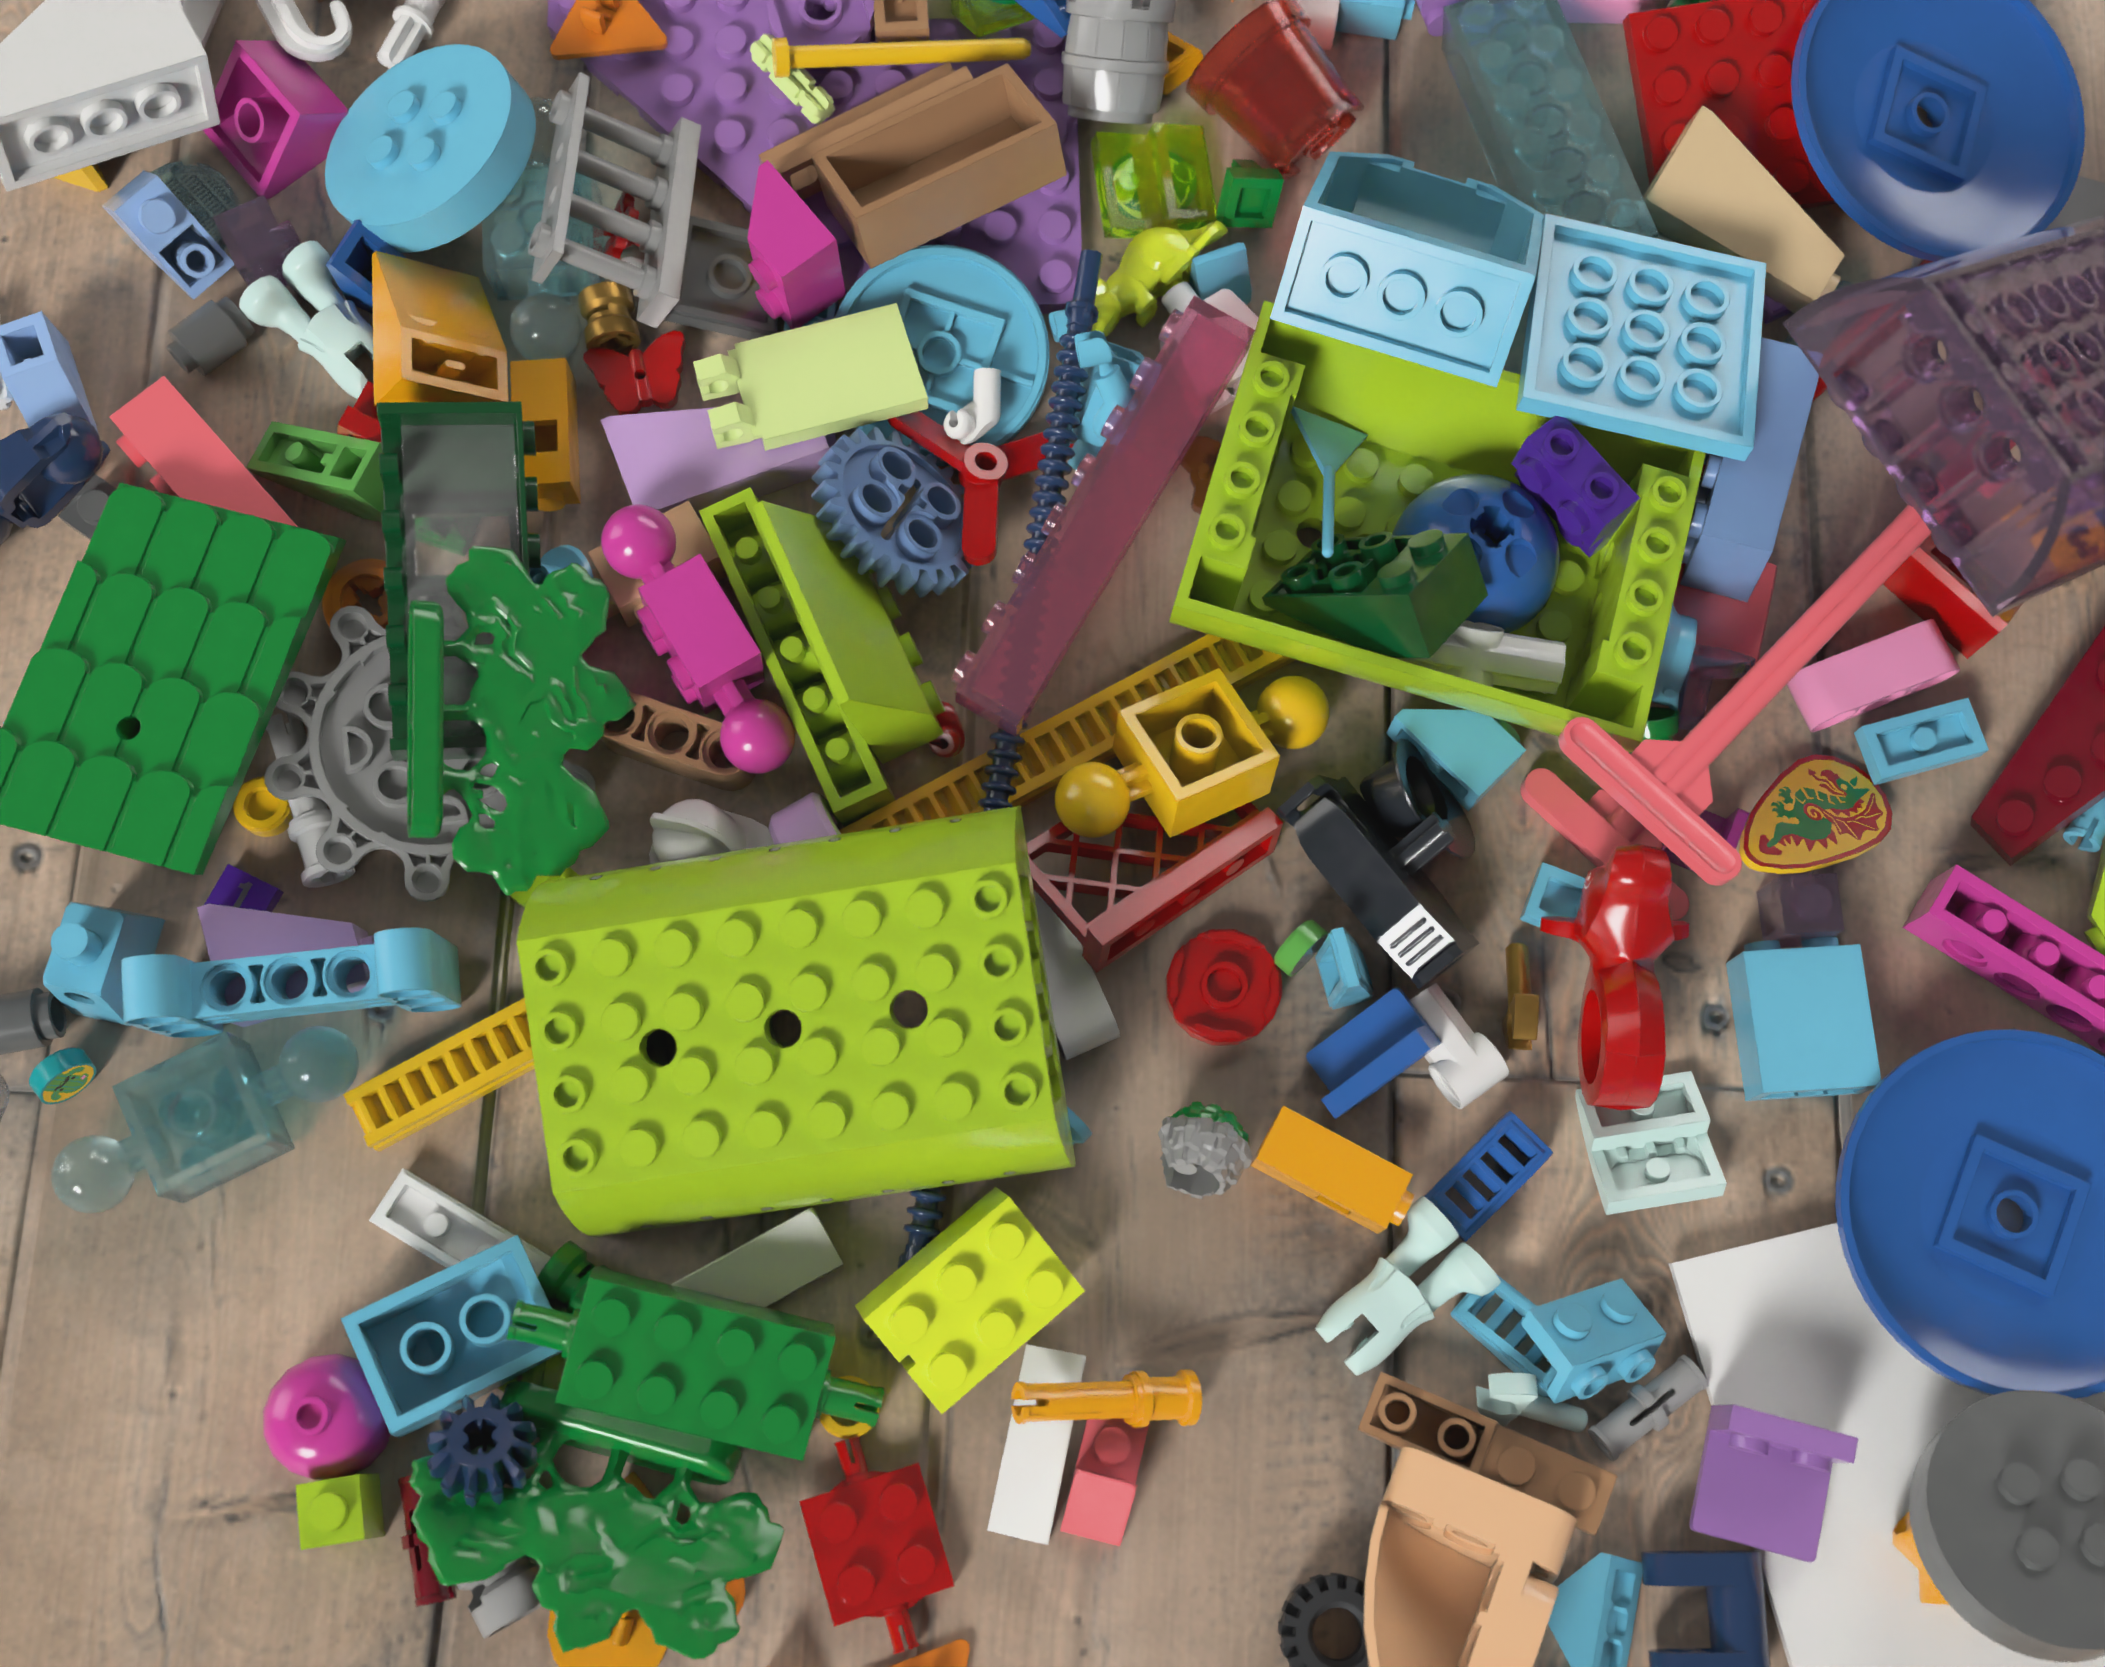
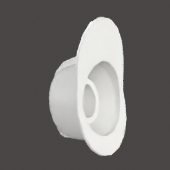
[649,799,775,864]

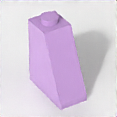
[197,904,374,1027]

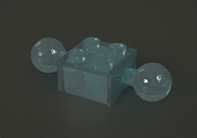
[482,97,605,360]
[51,1026,359,1213]

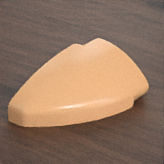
[1364,1447,1577,1667]

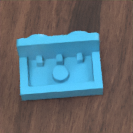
[1521,1278,1667,1403]

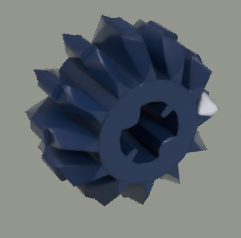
[427,1391,538,1508]

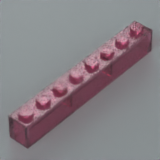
[951,295,1255,737]

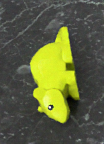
[1091,220,1228,337]

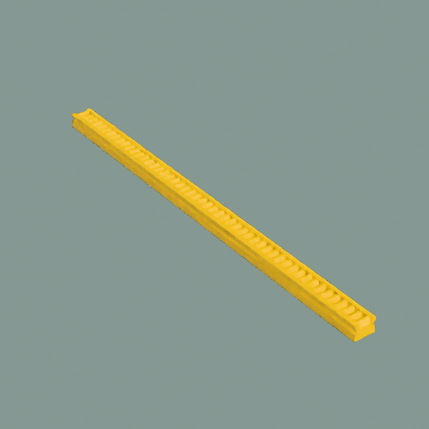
[343,634,1295,1152]

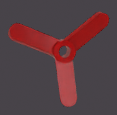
[887,411,1074,566]

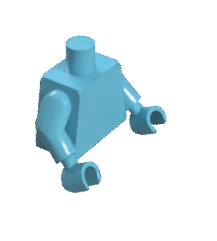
[1048,309,1161,476]

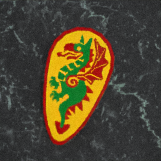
[1739,754,1893,874]

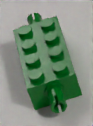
[507,1266,884,1461]

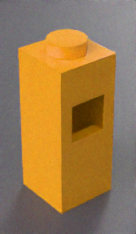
[510,357,581,512]
[1250,1105,1415,1234]

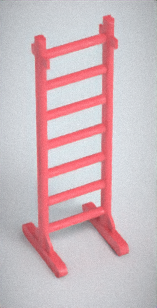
[1520,348,2086,921]

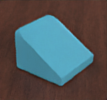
[1189,242,1252,304]

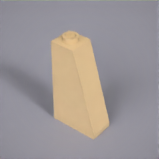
[1632,105,1845,316]

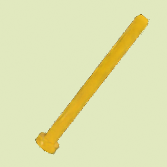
[772,37,1031,78]

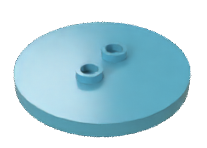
[835,245,1049,466]

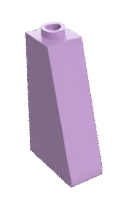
[601,407,837,519]

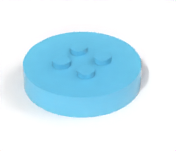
[325,44,536,253]

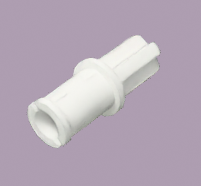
[377,0,446,69]

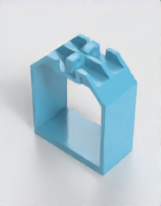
[1270,151,1544,388]

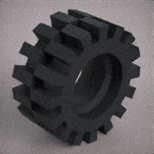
[1278,1573,1369,1667]

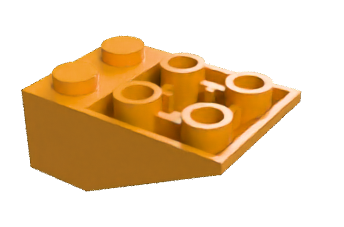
[372,250,509,407]

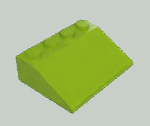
[751,501,945,764]

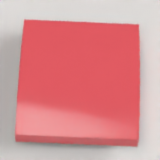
[1673,562,1777,671]

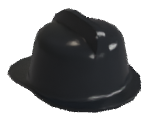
[1359,738,1475,859]

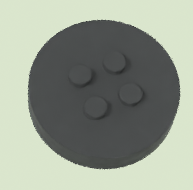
[1909,1390,2105,1662]

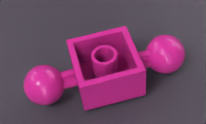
[601,504,795,774]

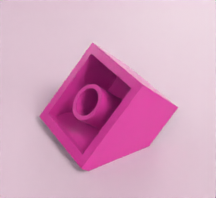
[203,40,349,199]
[747,160,846,329]

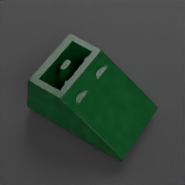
[1262,529,1488,658]

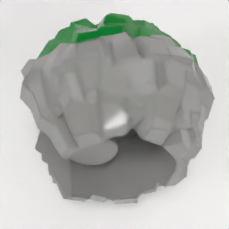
[1158,1101,1253,1199]

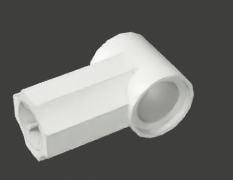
[1410,983,1509,1109]

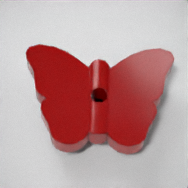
[583,330,686,415]

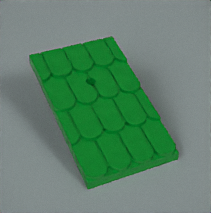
[0,482,346,875]

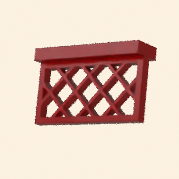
[1026,802,1283,973]

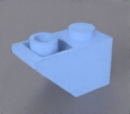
[102,171,235,299]
[0,311,99,434]

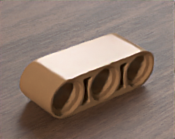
[601,691,756,791]

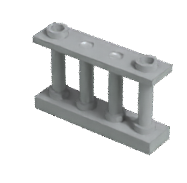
[528,73,701,328]

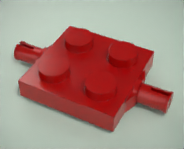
[799,1436,955,1654]

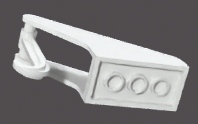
[0,0,353,192]

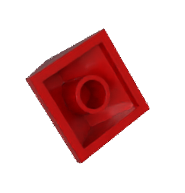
[1883,525,2026,659]

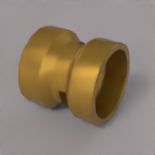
[578,282,641,355]

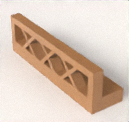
[758,61,974,200]

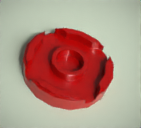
[1165,929,1282,1046]

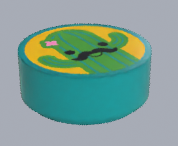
[29,1048,97,1104]

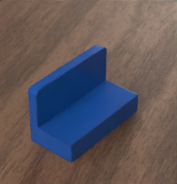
[1306,988,1442,1119]

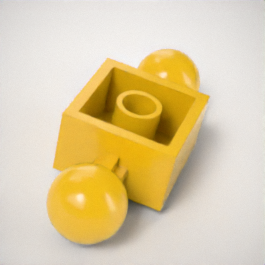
[1055,668,1330,838]

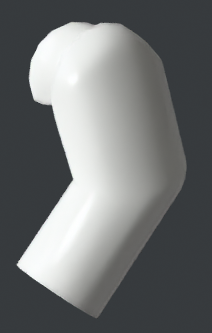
[943,368,1001,444]

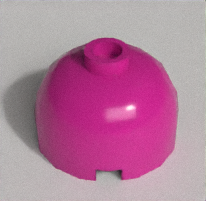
[263,1354,391,1481]

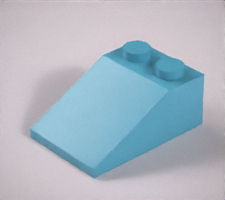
[341,1235,562,1438]

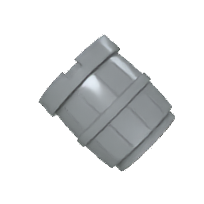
[1061,0,1176,124]

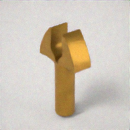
[1502,942,1539,1050]

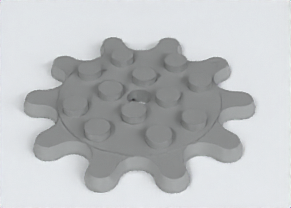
[264,596,596,902]

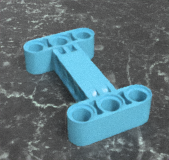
[121,928,462,1038]

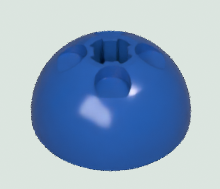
[1392,474,1560,633]

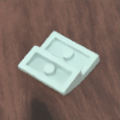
[1575,1071,1727,1215]

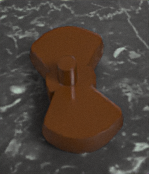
[1176,436,1221,514]

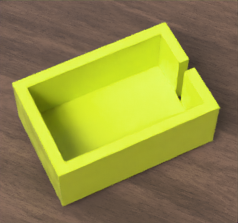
[855,1187,1085,1414]

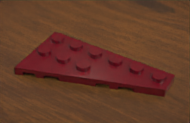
[1970,626,2105,866]

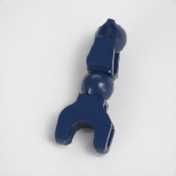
[0,412,111,546]

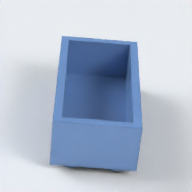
[1680,337,1825,602]

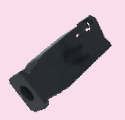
[1277,775,1479,989]

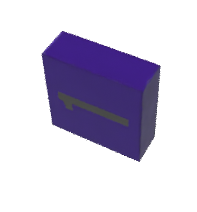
[198,864,284,915]

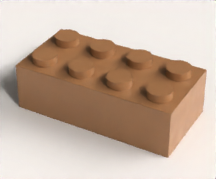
[811,63,1067,269]

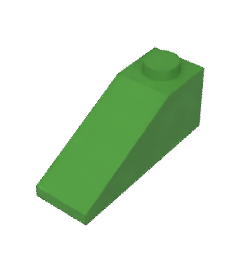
[246,421,384,523]

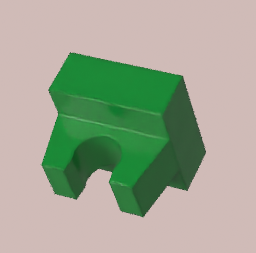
[1216,159,1284,228]

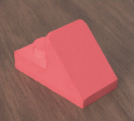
[1060,1418,1149,1546]

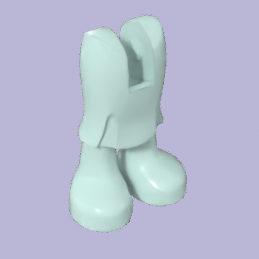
[239,241,373,399]
[1315,1196,1501,1376]

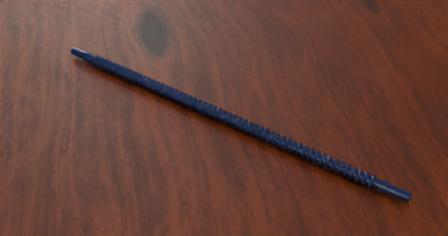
[897,249,1103,1268]

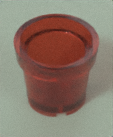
[1185,0,1364,181]

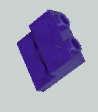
[1511,416,1640,558]

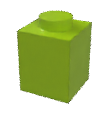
[295,1473,385,1550]

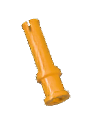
[1011,1369,1202,1428]

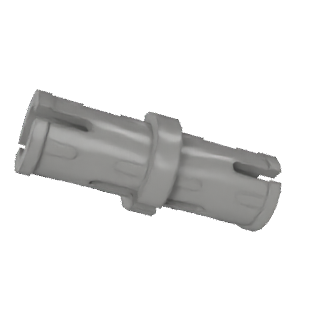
[1587,1355,1709,1461]

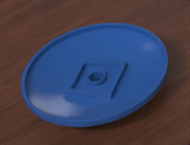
[1791,0,2085,264]
[1835,1029,2105,1399]

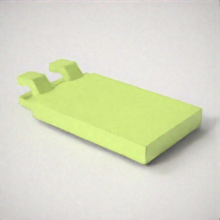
[693,303,928,451]

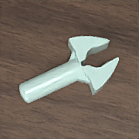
[1476,1373,1588,1433]

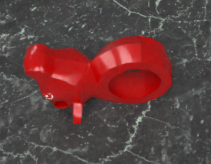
[1540,844,1689,1111]

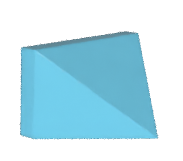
[1548,1552,1643,1667]

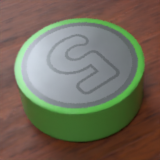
[1274,919,1329,977]

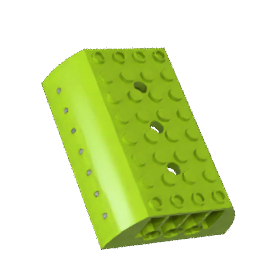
[516,805,1076,1237]

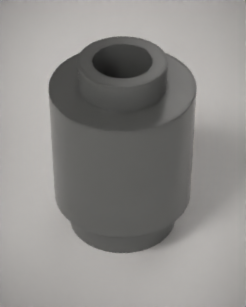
[166,296,255,376]
[0,988,67,1055]

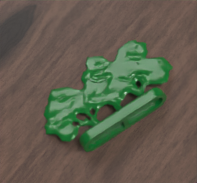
[407,546,636,896]
[409,1381,785,1659]

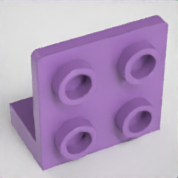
[1689,1404,1858,1562]

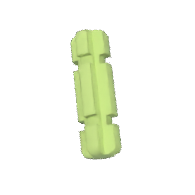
[750,34,835,124]

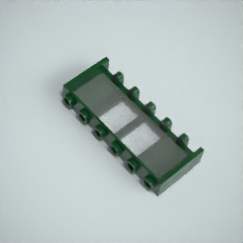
[377,401,541,761]

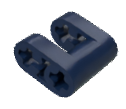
[1641,1550,1771,1667]

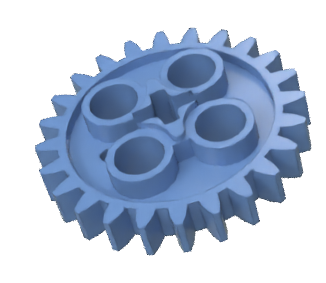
[811,427,974,598]

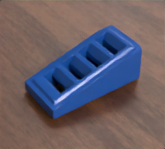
[1424,1111,1553,1242]

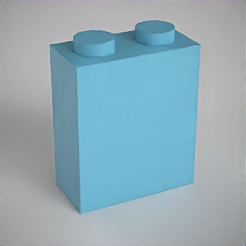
[1726,937,1881,1101]

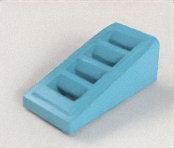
[1315,927,1374,1010]
[1450,1274,1557,1399]

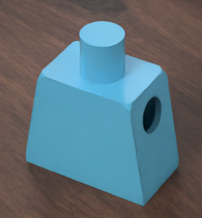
[43,902,165,1027]

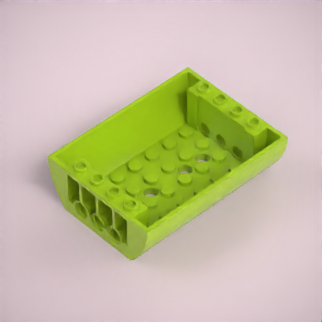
[1169,300,1706,753]

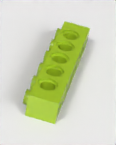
[699,487,896,827]

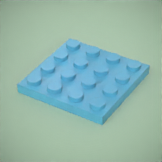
[1516,213,1767,462]

